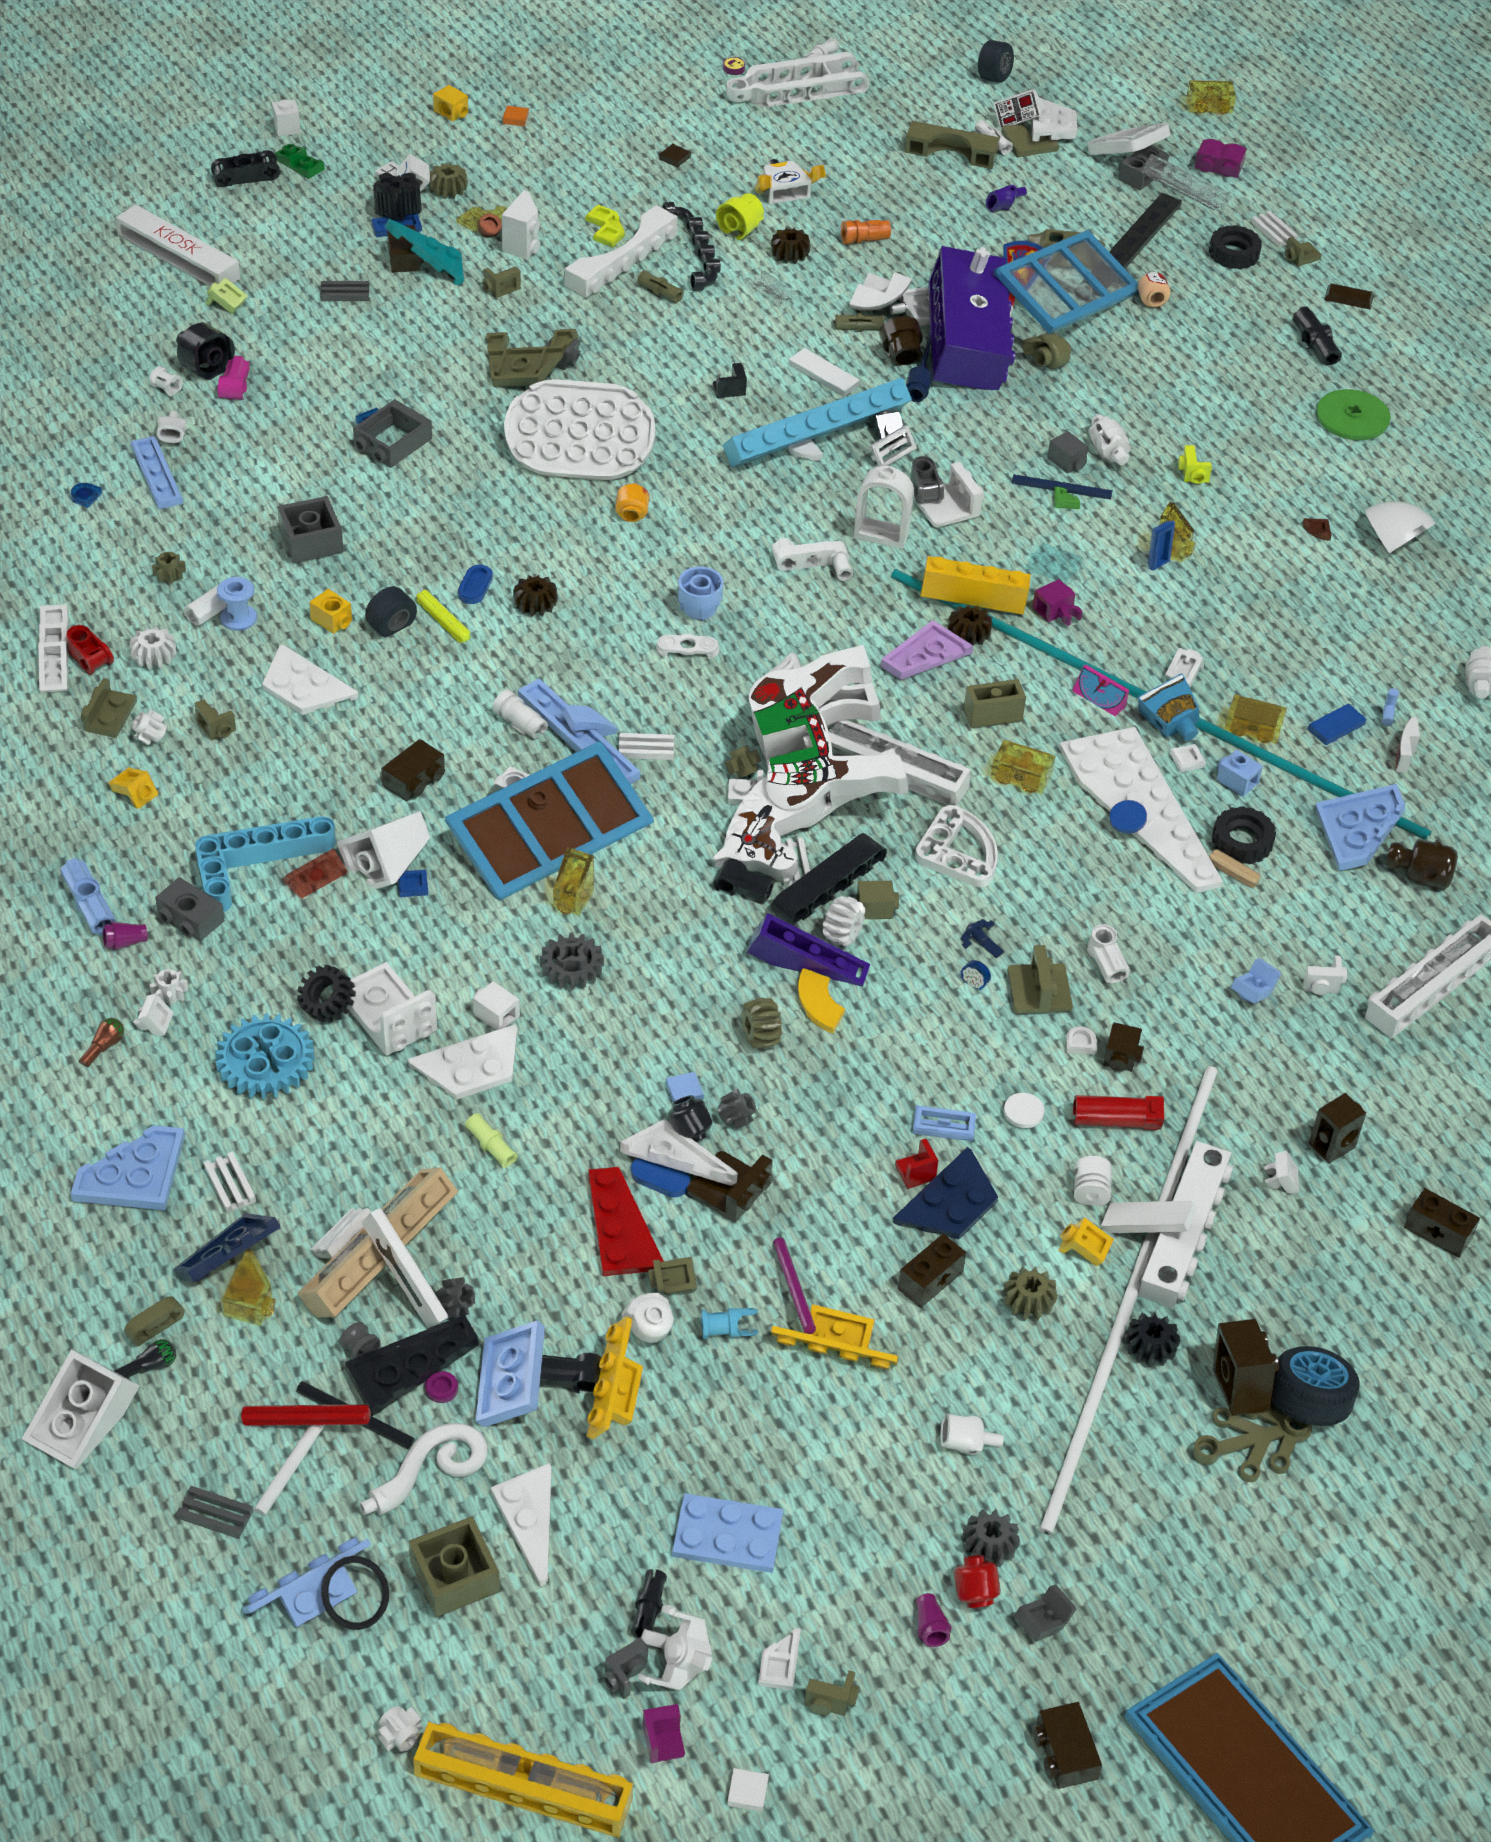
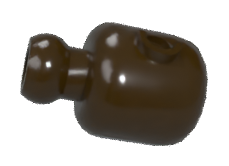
[1386,839,1458,890]

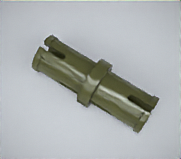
[637,270,684,304]
[835,313,884,332]

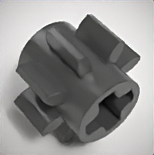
[718,1089,756,1129]
[436,1277,475,1318]

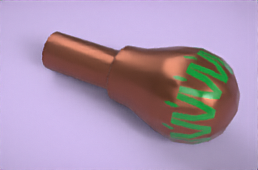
[79,1017,124,1068]

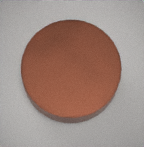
[477,213,502,237]

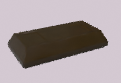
[1324,283,1374,310]

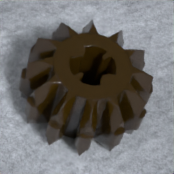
[771,227,810,264]
[513,574,558,617]
[947,604,993,646]

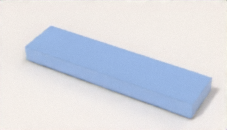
[131,436,183,509]

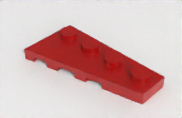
[588,1167,664,1276]

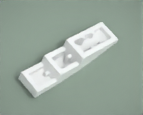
[38,604,69,693]

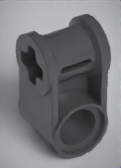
[910,456,944,503]

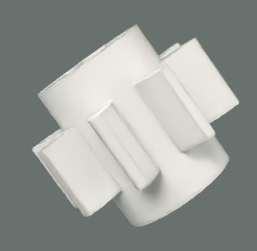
[132,709,167,745]
[150,969,188,1006]
[378,1706,423,1752]

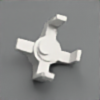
[638,1605,712,1690]

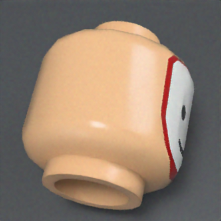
[1137,272,1171,307]

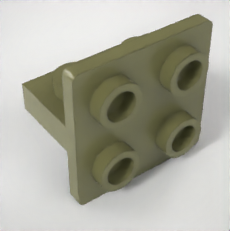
[1007,945,1073,1014]

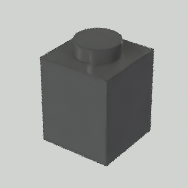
[1047,431,1088,473]

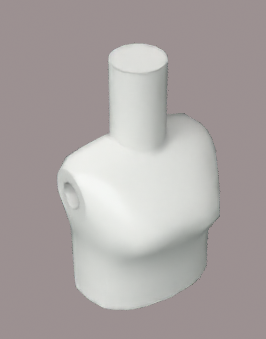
[157,411,187,443]
[940,1413,1004,1455]

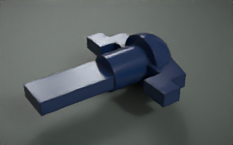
[961,919,1004,959]

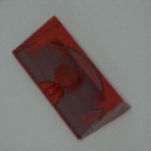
[282,848,348,899]

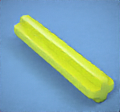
[416,590,471,643]

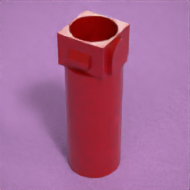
[1073,1095,1165,1130]

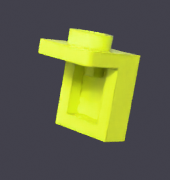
[1178,445,1212,484]

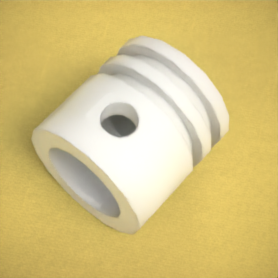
[1074,1156,1112,1206]

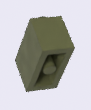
[963,679,1026,728]

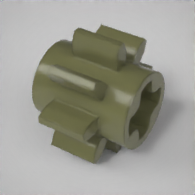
[152,552,186,584]
[725,745,761,778]

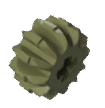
[429,162,468,199]
[741,997,783,1049]
[1003,1266,1058,1320]

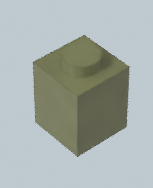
[856,880,899,919]

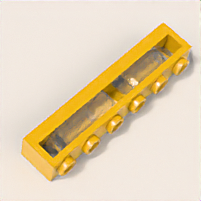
[413,1721,633,1838]

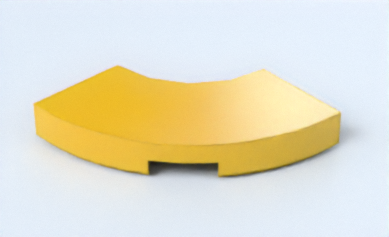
[798,968,845,1034]

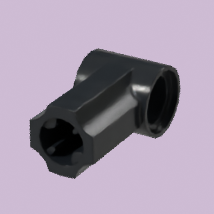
[713,858,775,902]
[540,1353,601,1395]

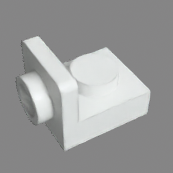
[1165,648,1204,687]
[728,770,763,805]

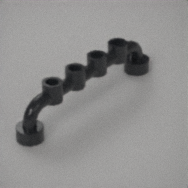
[662,202,721,291]

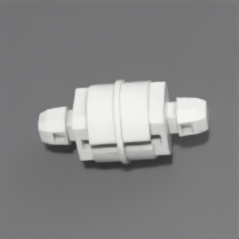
[1089,414,1131,465]
[1464,646,1491,698]

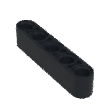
[771,833,887,927]

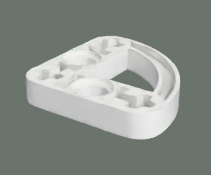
[1087,123,1171,155]
[915,805,998,887]

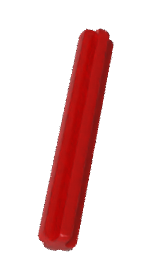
[241,1405,371,1425]

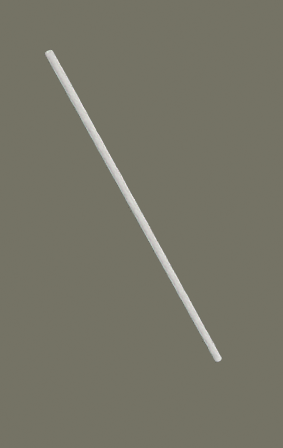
[1039,1066,1218,1536]

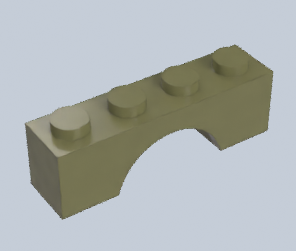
[905,121,1000,169]

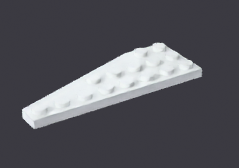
[1059,727,1223,893]

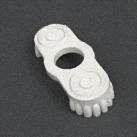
[656,634,719,659]

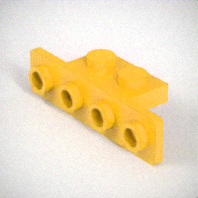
[771,1304,899,1369]
[587,1316,643,1440]

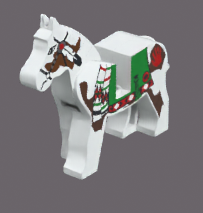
[713,645,908,882]

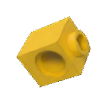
[433,85,469,122]
[309,589,352,634]

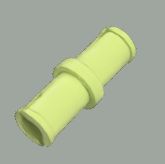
[465,1113,518,1168]

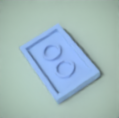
[476,1320,545,1427]
[672,1493,783,1573]

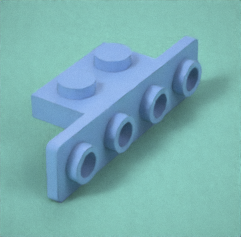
[242,1537,371,1627]

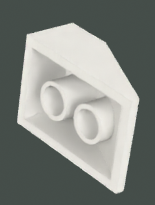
[22,1350,140,1469]

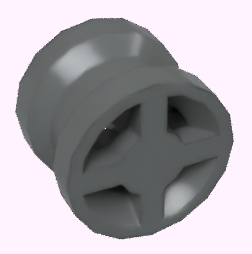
[339,1322,381,1359]

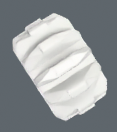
[130,626,176,671]
[823,896,866,947]

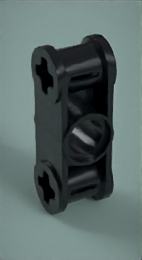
[211,150,281,187]

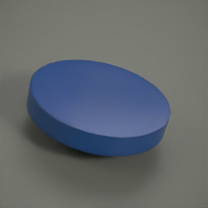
[1110,800,1147,834]

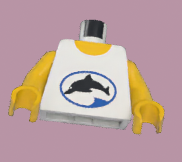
[755,159,826,205]

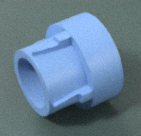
[678,567,723,621]

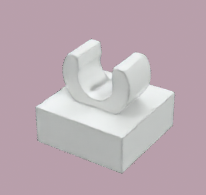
[133,994,174,1036]
[1264,1151,1299,1193]

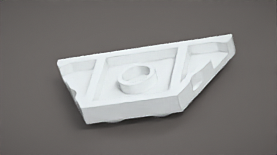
[1031,98,1077,141]
[262,644,358,715]
[408,1024,517,1100]

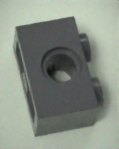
[155,877,225,942]

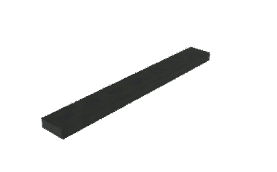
[1078,193,1182,298]

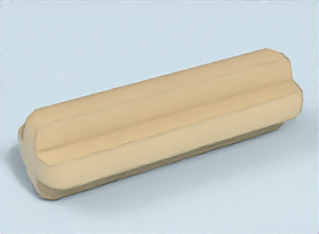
[1209,849,1261,888]

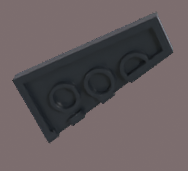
[345,1314,479,1417]

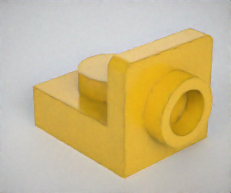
[108,767,158,809]
[1058,1217,1114,1266]

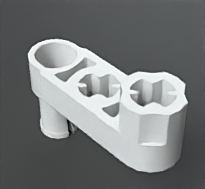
[771,538,853,581]

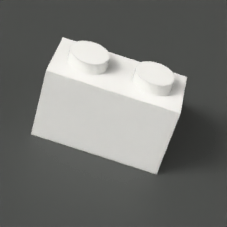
[502,190,540,260]

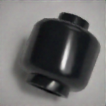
[668,1095,713,1142]

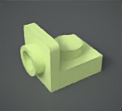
[205,278,248,314]

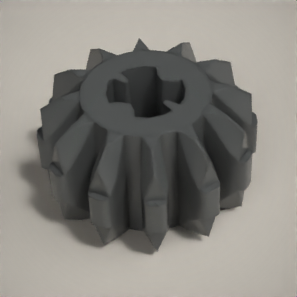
[962,1508,1020,1567]

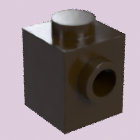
[1103,1022,1144,1072]

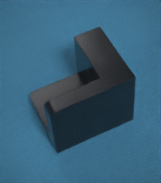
[713,363,747,398]

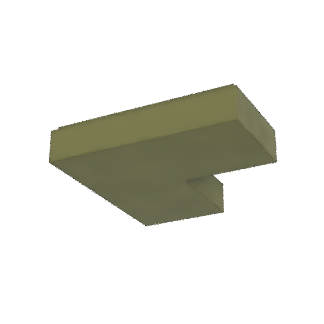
[1001,124,1060,158]

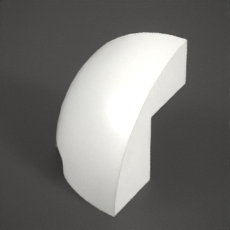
[849,272,912,311]
[1365,501,1436,553]

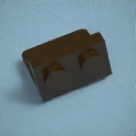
[687,1151,774,1223]

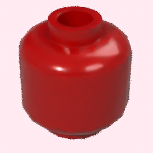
[954,1555,1001,1608]

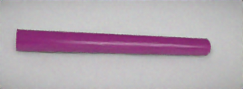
[773,1237,816,1334]

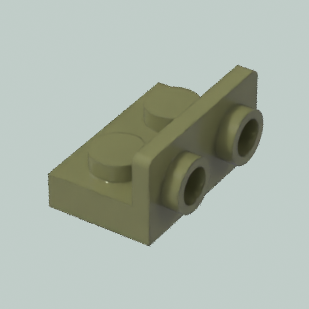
[81,678,137,738]

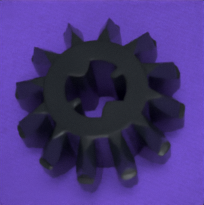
[1125,1311,1180,1367]

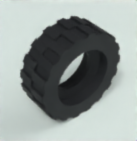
[1209,225,1262,269]
[1212,806,1276,865]

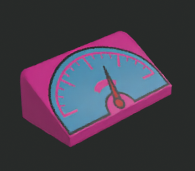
[1073,665,1129,716]

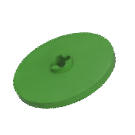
[1317,389,1391,440]

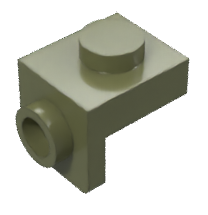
[648,1257,697,1295]
[804,1670,860,1716]

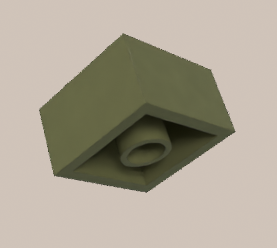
[408,1516,500,1617]

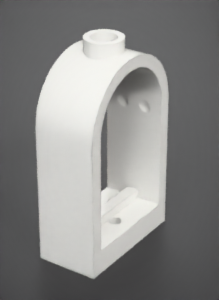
[854,466,914,549]

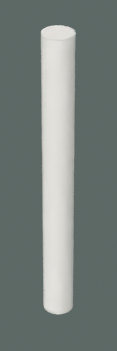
[254,1425,325,1516]

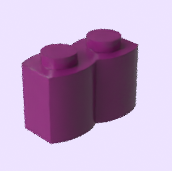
[1195,139,1247,178]

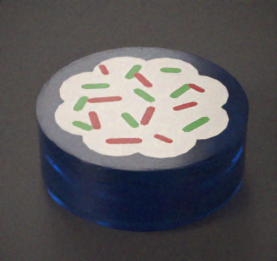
[961,960,991,990]

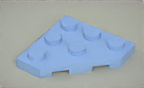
[1316,784,1405,871]
[71,1125,185,1211]

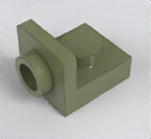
[1285,237,1322,267]
[482,267,521,298]
[194,699,236,741]

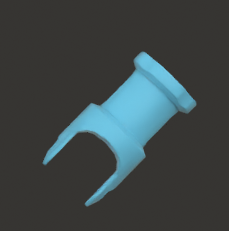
[701,1308,758,1339]

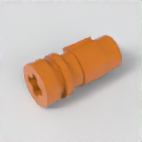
[841,220,891,244]

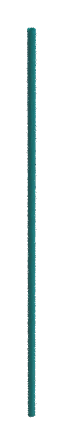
[891,569,1432,840]

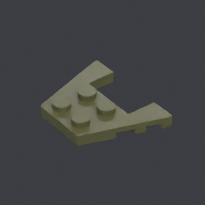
[486,329,578,387]

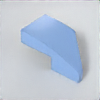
[562,705,618,737]

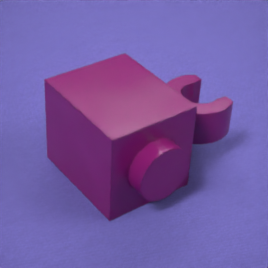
[1032,579,1082,626]

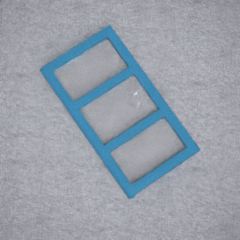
[994,230,1138,334]

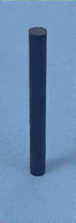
[1012,474,1113,500]

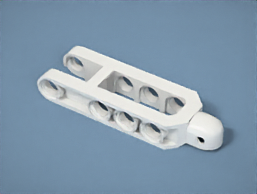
[726,52,869,107]

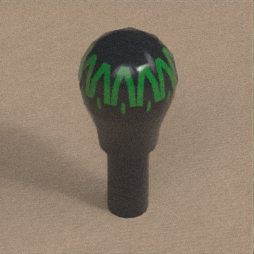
[114,1339,176,1378]

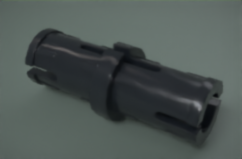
[631,1569,667,1638]

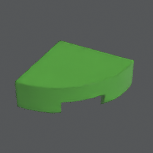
[1054,487,1080,509]

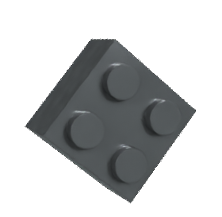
[277,496,344,563]

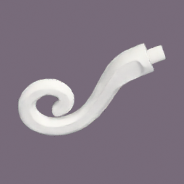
[360,1423,488,1516]

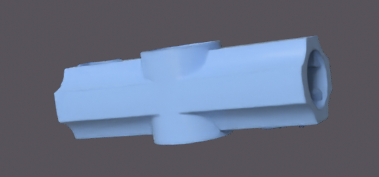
[60,858,116,936]

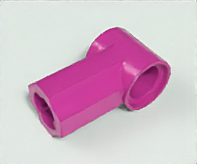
[218,356,250,400]

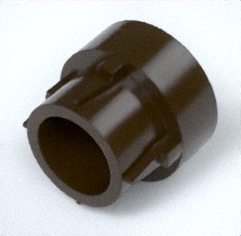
[879,316,923,366]

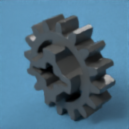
[540,932,604,990]

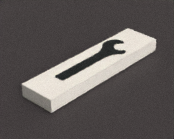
[361,1208,448,1329]

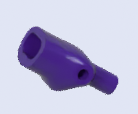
[985,185,1027,212]

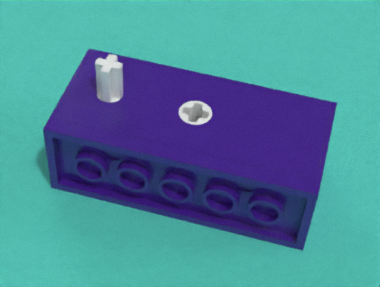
[928,246,1015,390]

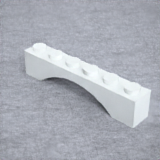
[564,205,678,298]

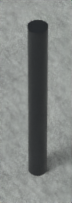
[296,1381,415,1449]

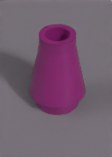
[103,922,148,951]
[916,1593,952,1647]

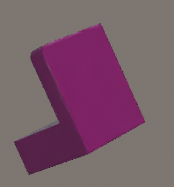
[642,1704,685,1763]

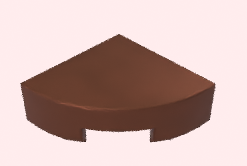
[1302,518,1331,541]

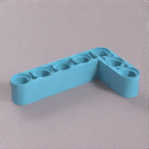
[195,816,336,912]

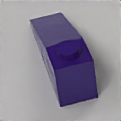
[746,913,870,987]

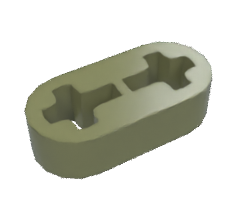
[124,1296,185,1346]

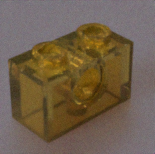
[1186,80,1236,114]

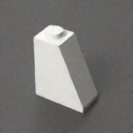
[337,811,430,889]

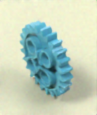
[215,1013,315,1099]

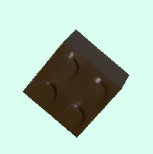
[1213,1319,1279,1416]

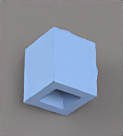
[1217,749,1263,797]

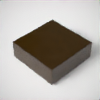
[659,143,691,168]

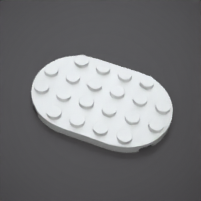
[504,379,656,480]

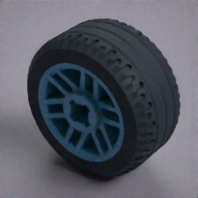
[1271,1346,1360,1426]

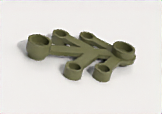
[1193,1407,1312,1483]

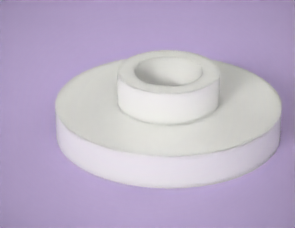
[1004,1093,1045,1128]

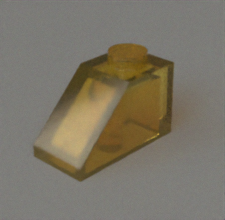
[1159,501,1196,563]
[553,847,594,916]
[222,1249,276,1326]

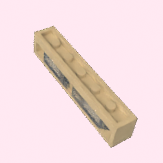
[297,1167,458,1318]

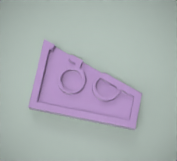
[881,620,973,680]

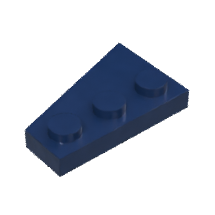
[173,1213,281,1282]

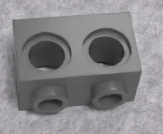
[1118,145,1169,190]

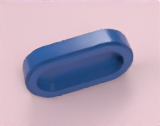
[458,565,493,604]
[631,1158,690,1197]

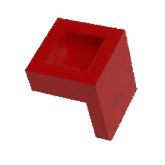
[895,1138,939,1189]

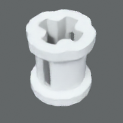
[149,366,183,396]

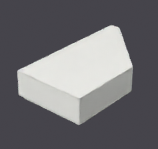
[758,1628,801,1690]

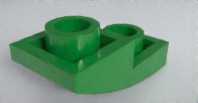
[275,144,325,179]

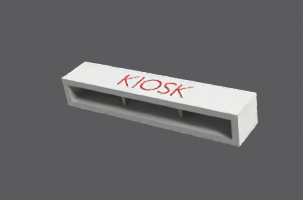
[116,205,240,286]

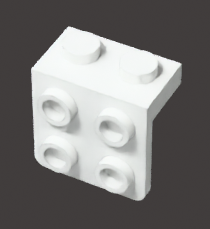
[914,462,984,528]

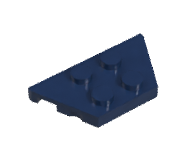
[893,1147,998,1240]

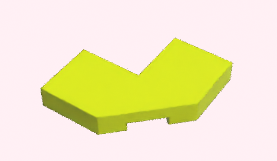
[585,204,625,248]

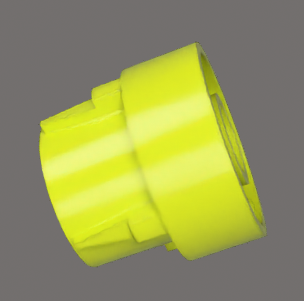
[716,193,764,240]

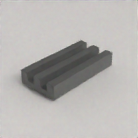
[320,281,369,301]
[176,1486,253,1539]

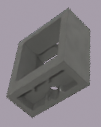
[353,399,432,468]

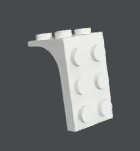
[347,962,437,1056]

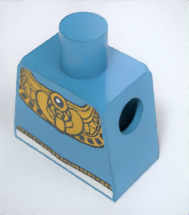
[1138,673,1199,741]

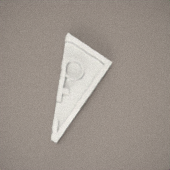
[620,1119,738,1185]
[491,1463,551,1587]

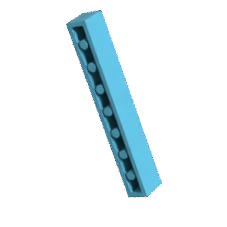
[722,377,912,467]

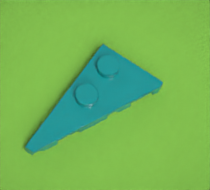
[385,219,464,285]

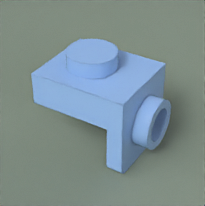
[1231,958,1281,1003]

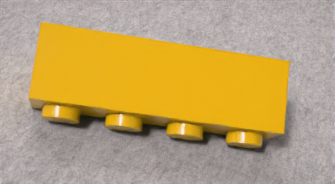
[920,556,1031,615]

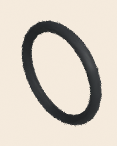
[321,1556,389,1630]

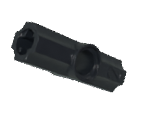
[1292,306,1342,366]

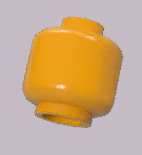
[616,483,649,522]

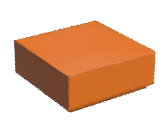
[503,106,529,127]

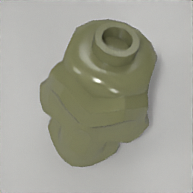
[1021,332,1071,369]

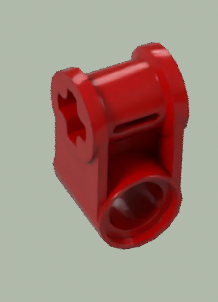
[67,625,114,675]

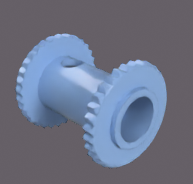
[217,577,257,631]

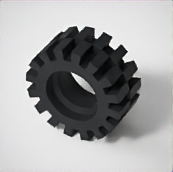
[297,964,356,1023]

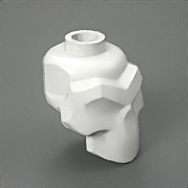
[622,1293,674,1343]

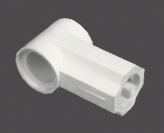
[1087,924,1131,983]

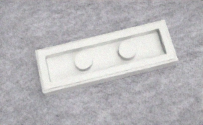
[788,348,860,397]
[1101,1201,1197,1233]

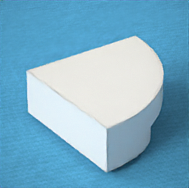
[788,439,823,461]

